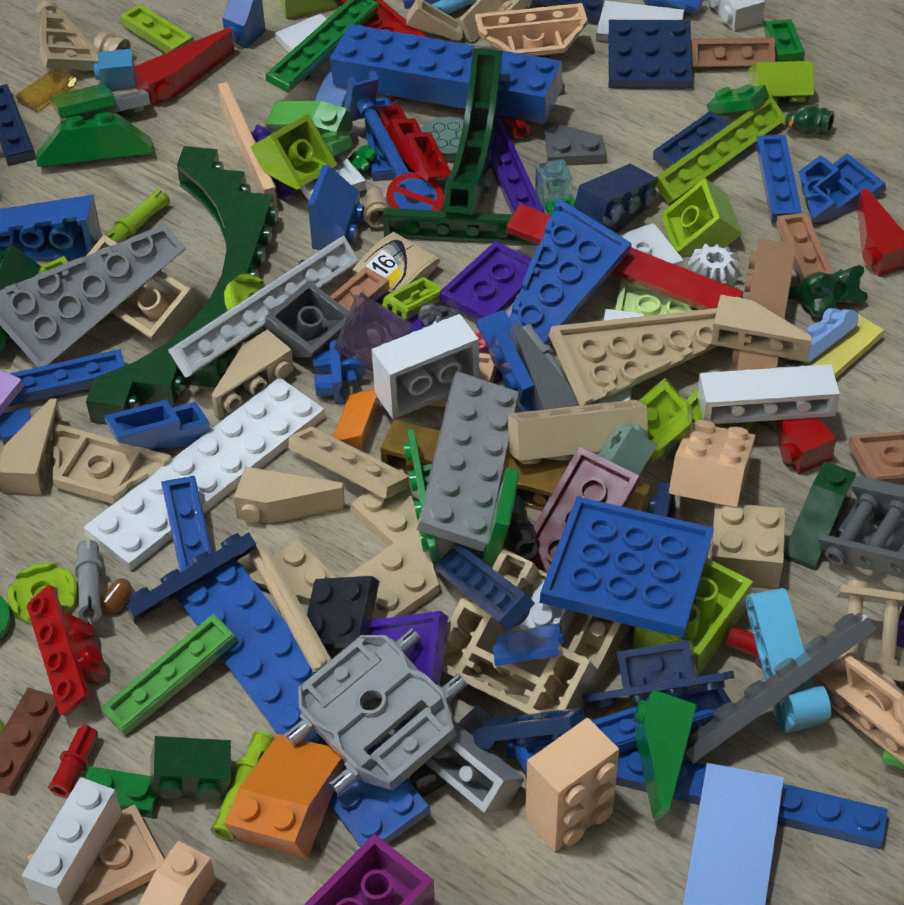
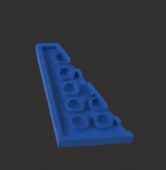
[497,197,632,367]

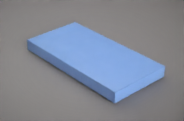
[683,763,784,905]

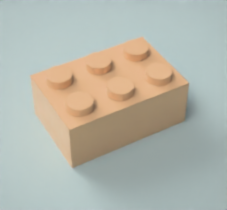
[669,420,756,508]
[525,717,619,852]

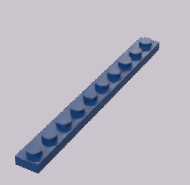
[506,735,888,849]

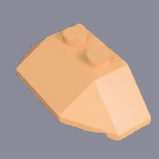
[475,3,587,56]
[812,654,904,764]

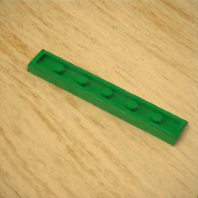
[265,0,379,93]

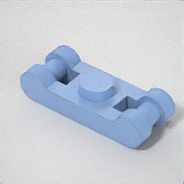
[782,308,858,362]

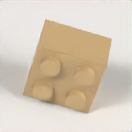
[710,503,785,589]

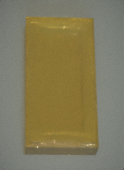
[16,70,77,113]

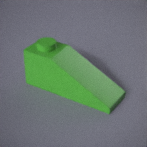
[265,101,353,136]

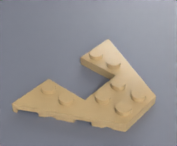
[247,469,439,620]

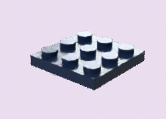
[608,19,692,88]

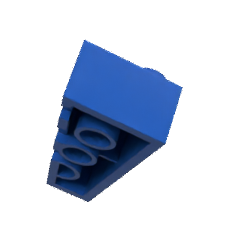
[0,195,102,262]

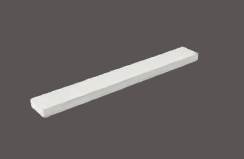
[168,236,359,378]

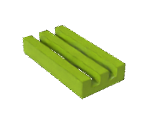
[382,277,443,320]

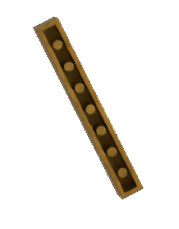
[380,419,650,512]

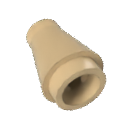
[363,189,391,228]

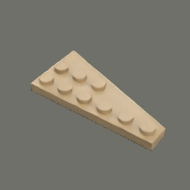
[549,308,718,406]

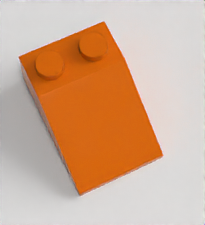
[224,734,345,859]

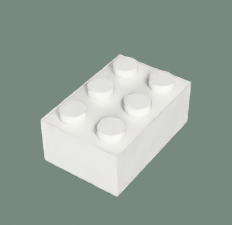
[372,314,479,419]

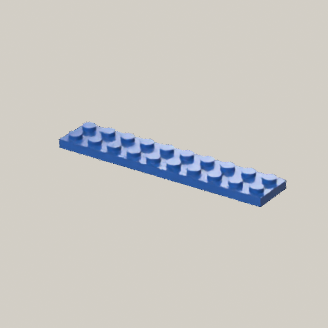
[175,558,431,847]

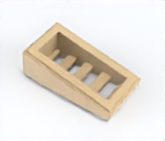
[406,0,463,41]

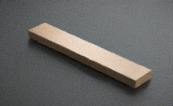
[217,82,277,207]

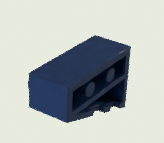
[574,163,659,234]

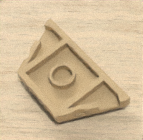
[53,423,171,504]

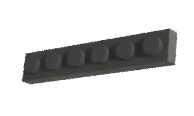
[684,613,877,764]

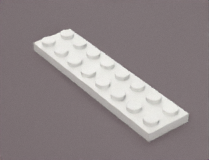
[83,377,325,572]

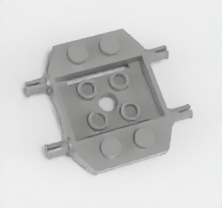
[284,628,468,796]

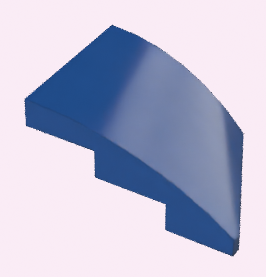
[798,153,887,223]

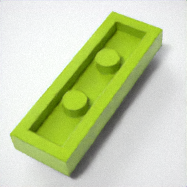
[120,4,194,53]

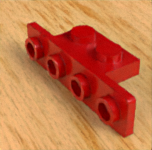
[27,585,107,717]

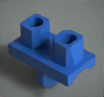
[313,340,366,405]

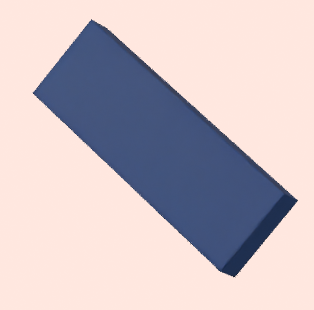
[161,475,212,573]

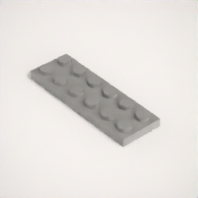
[417,371,518,551]

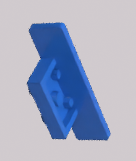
[476,310,535,412]

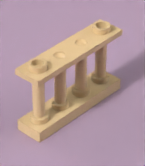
[836,580,904,686]

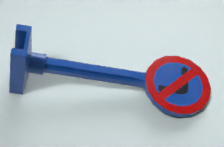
[344,70,444,211]

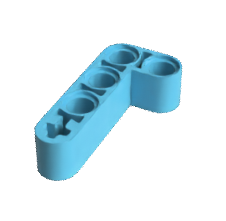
[746,588,831,733]

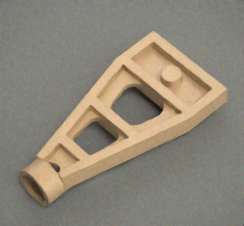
[36,0,98,72]

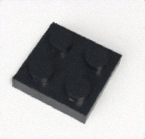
[307,576,380,650]

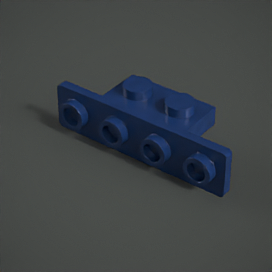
[583,640,735,708]

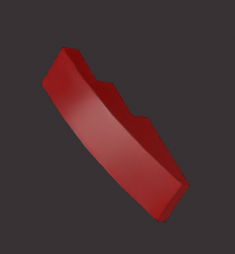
[376,105,451,181]

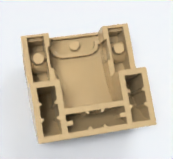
[441,548,631,714]

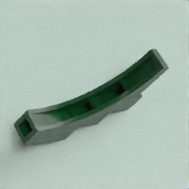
[443,47,503,215]

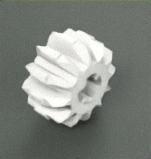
[688,244,741,287]

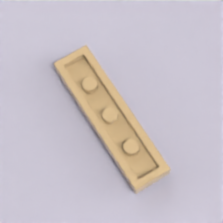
[288,426,409,499]

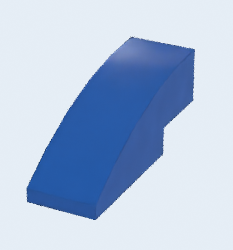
[105,400,210,448]

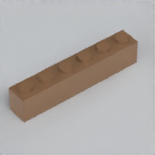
[730,239,796,371]

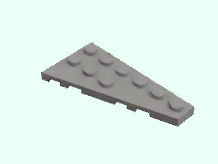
[0,224,186,367]

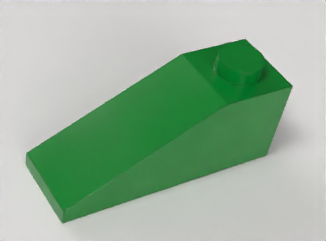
[633,690,697,821]

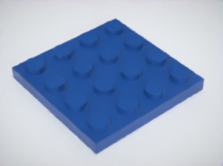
[539,496,714,638]

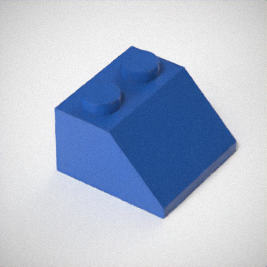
[308,165,364,250]

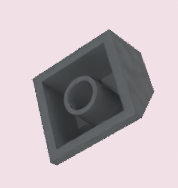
[265,280,355,357]

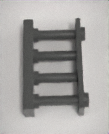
[817,476,904,579]

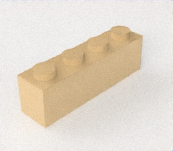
[508,400,648,464]

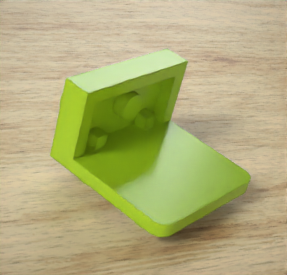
[639,378,692,463]

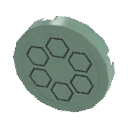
[421,117,464,161]

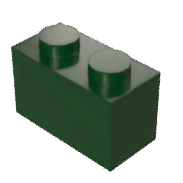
[149,736,231,801]

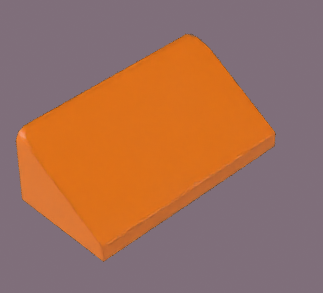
[333,389,380,451]

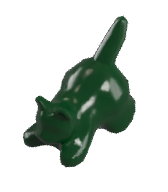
[788,265,868,318]

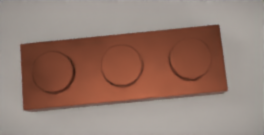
[0,687,59,796]

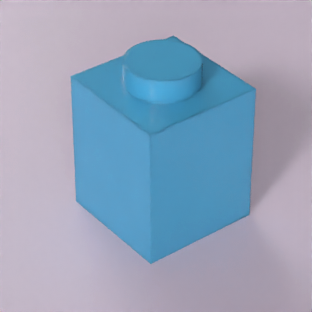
[94,49,136,90]

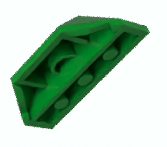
[36,112,153,167]

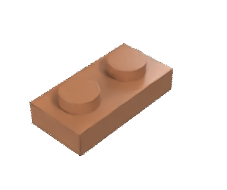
[330,267,390,317]

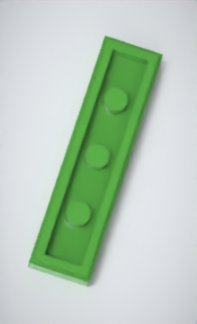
[101,613,238,737]

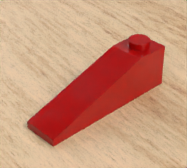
[133,27,235,106]

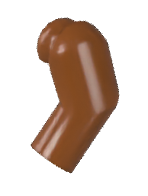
[88,578,133,616]

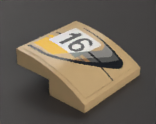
[352,232,441,302]

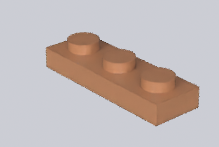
[691,38,775,68]
[776,212,834,282]

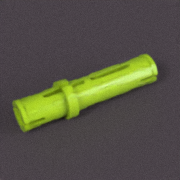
[98,189,170,243]
[210,730,275,841]

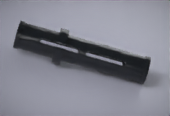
[508,494,538,560]

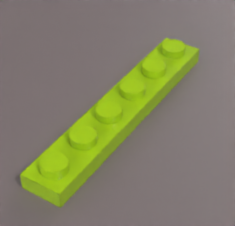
[656,96,786,204]

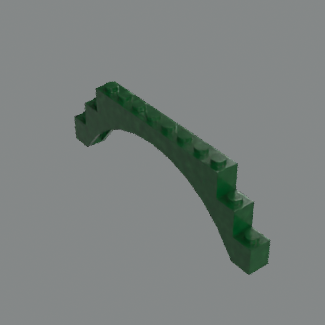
[86,146,279,425]

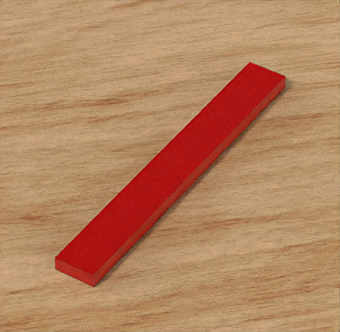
[506,204,744,310]

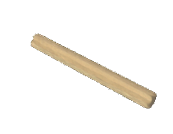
[249,542,331,672]

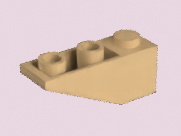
[212,329,294,420]

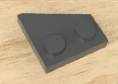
[543,121,606,166]

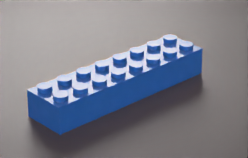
[330,24,562,124]

